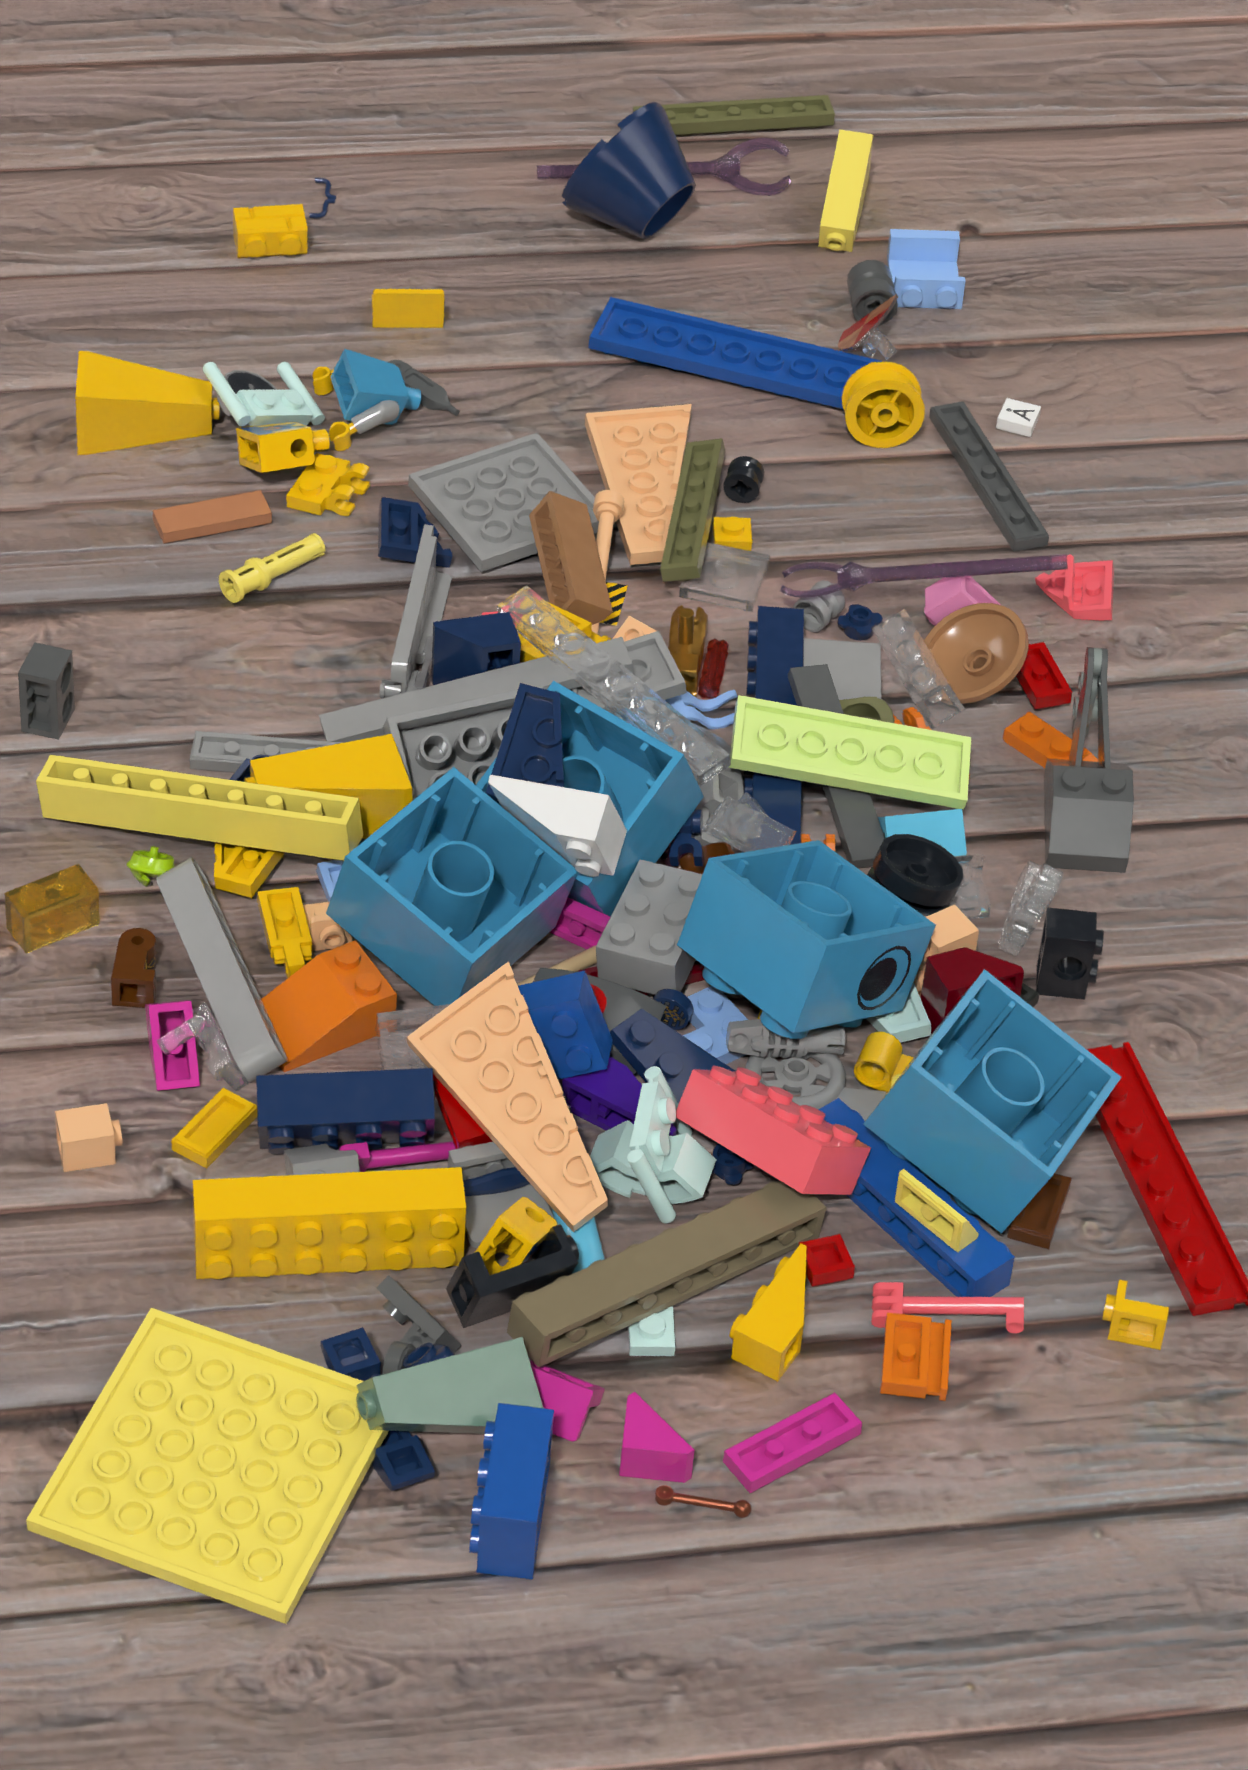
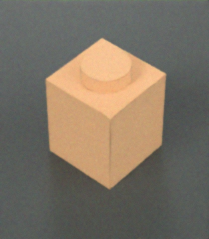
[55,1103,122,1172]

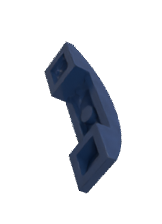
[321,1327,435,1491]

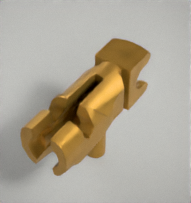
[668,605,708,697]

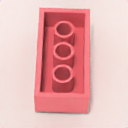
[676,1066,871,1195]

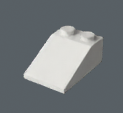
[488,775,627,877]

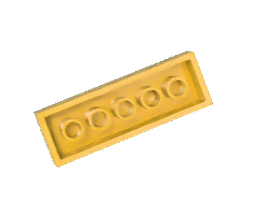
[193,1167,466,1279]

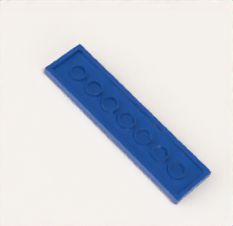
[589,297,882,410]

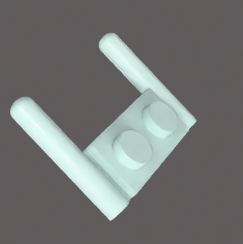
[203,362,325,426]
[627,1066,692,1224]

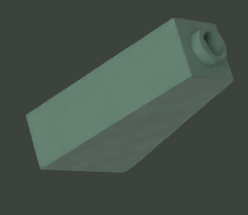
[356,1337,543,1434]

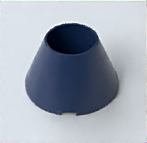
[562,102,696,239]

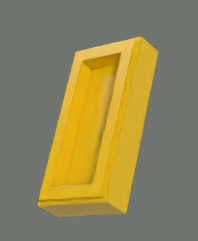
[171,1088,258,1169]

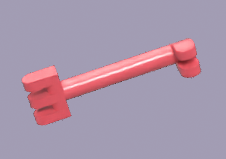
[871,1282,1024,1334]

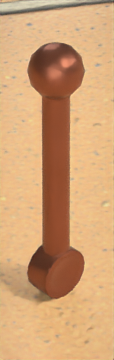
[655,1485,751,1518]

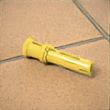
[219,533,325,603]

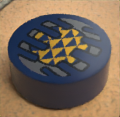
[653,989,694,1030]

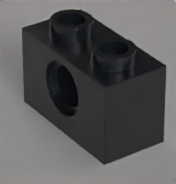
[1036,907,1104,1000]

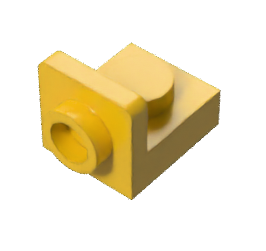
[1102,1279,1169,1350]

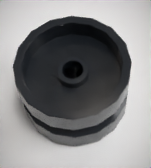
[867,834,964,917]

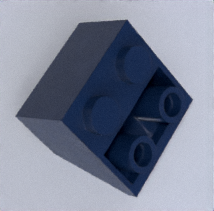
[431,612,521,685]

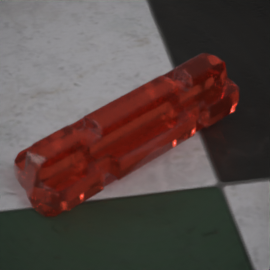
[698,638,729,699]

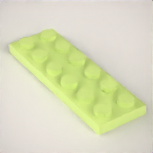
[729,695,971,810]

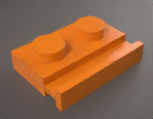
[880,1312,952,1401]

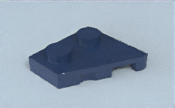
[378,497,453,568]

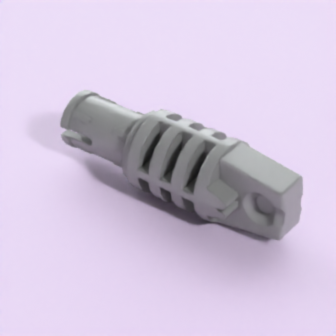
[726,1019,845,1058]

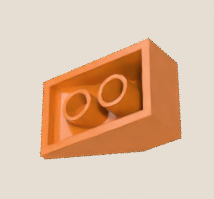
[261,940,397,1073]

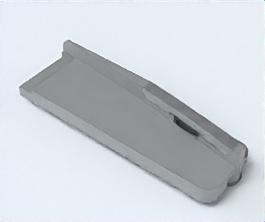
[380,524,452,699]

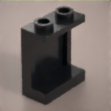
[446,1224,579,1329]

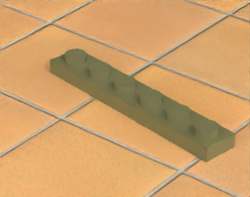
[633,95,835,136]
[660,438,725,582]

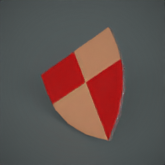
[838,294,899,360]

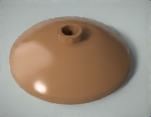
[918,603,1029,704]

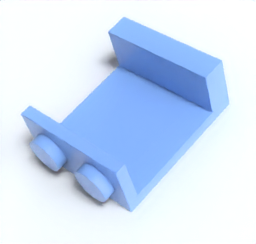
[887,229,966,309]

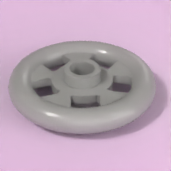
[745,1053,846,1109]

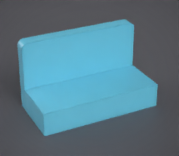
[878,809,967,858]

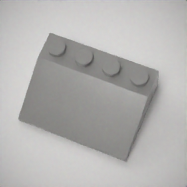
[382,684,543,801]

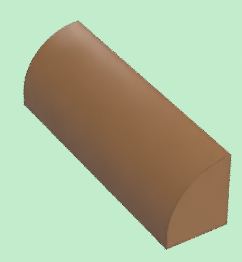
[529,491,613,625]

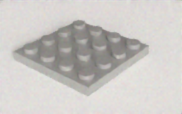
[408,433,599,572]

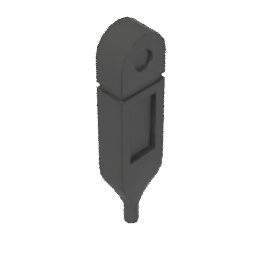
[388,360,459,416]

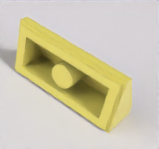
[895,1169,979,1252]

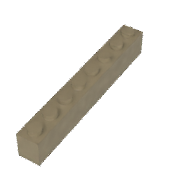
[507,1181,826,1368]

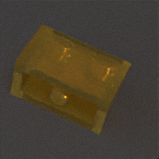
[4,864,100,954]

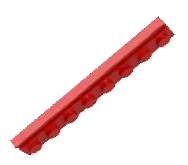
[1087,1042,1248,1316]

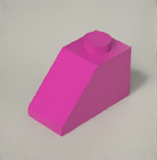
[145,1000,200,1091]

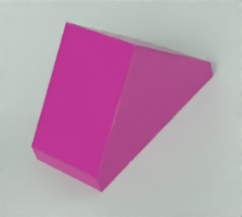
[619,1392,694,1483]

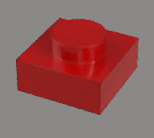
[798,1234,855,1287]

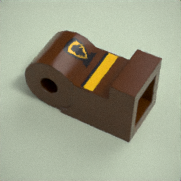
[111,928,156,1008]

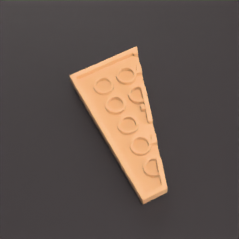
[585,404,692,565]
[407,961,608,1233]

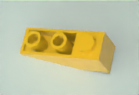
[729,1244,807,1382]

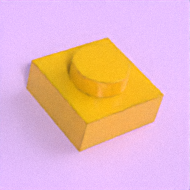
[712,517,752,554]

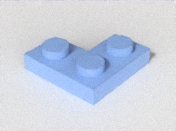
[683,986,748,1064]

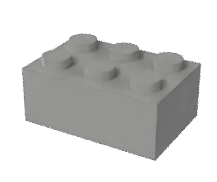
[596,859,703,995]

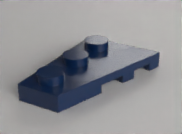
[485,683,564,803]

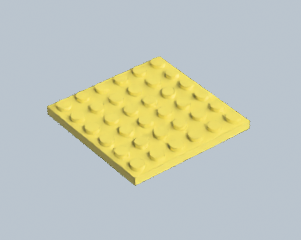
[26,1308,388,1624]

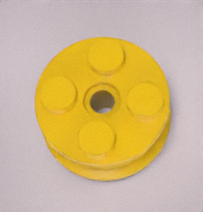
[842,362,925,448]

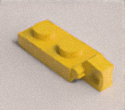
[257,887,312,978]

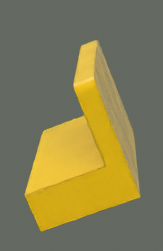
[372,289,445,328]

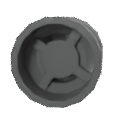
[847,260,898,326]

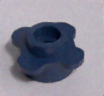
[837,604,883,641]
[711,1144,754,1185]

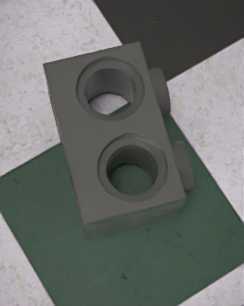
[18,642,75,740]

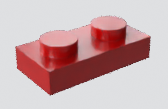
[1016,642,1072,709]

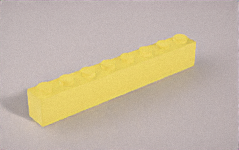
[36,755,363,861]

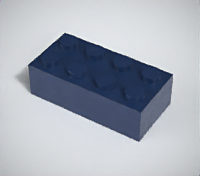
[256,1068,435,1154]

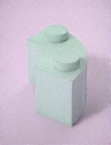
[590,1120,716,1204]

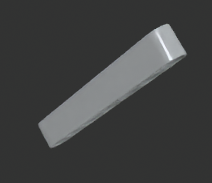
[156,857,288,1083]

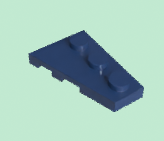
[610,1008,736,1131]

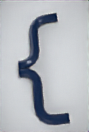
[309,178,336,218]

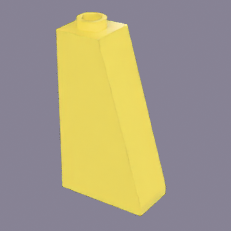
[818,129,873,252]

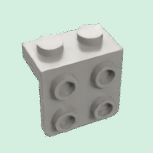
[448,1142,554,1248]

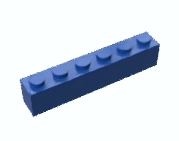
[819,1098,1015,1297]

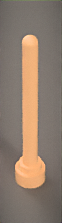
[592,490,624,634]

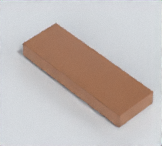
[153,490,272,544]

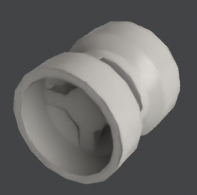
[793,580,845,632]

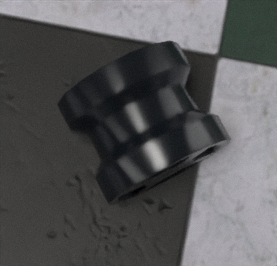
[723,456,765,503]

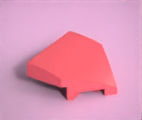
[1035,554,1114,621]

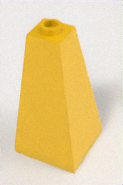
[75,351,220,455]
[244,734,412,839]

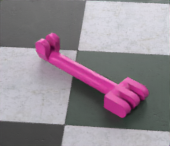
[339,1141,455,1172]

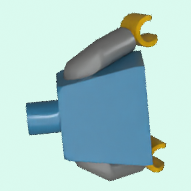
[312,349,421,451]

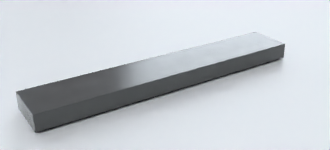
[929,401,1049,552]
[788,664,885,868]

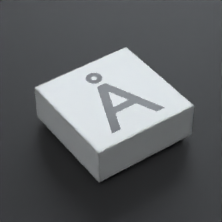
[996,398,1041,437]

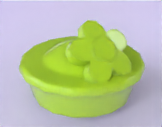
[126,846,175,887]

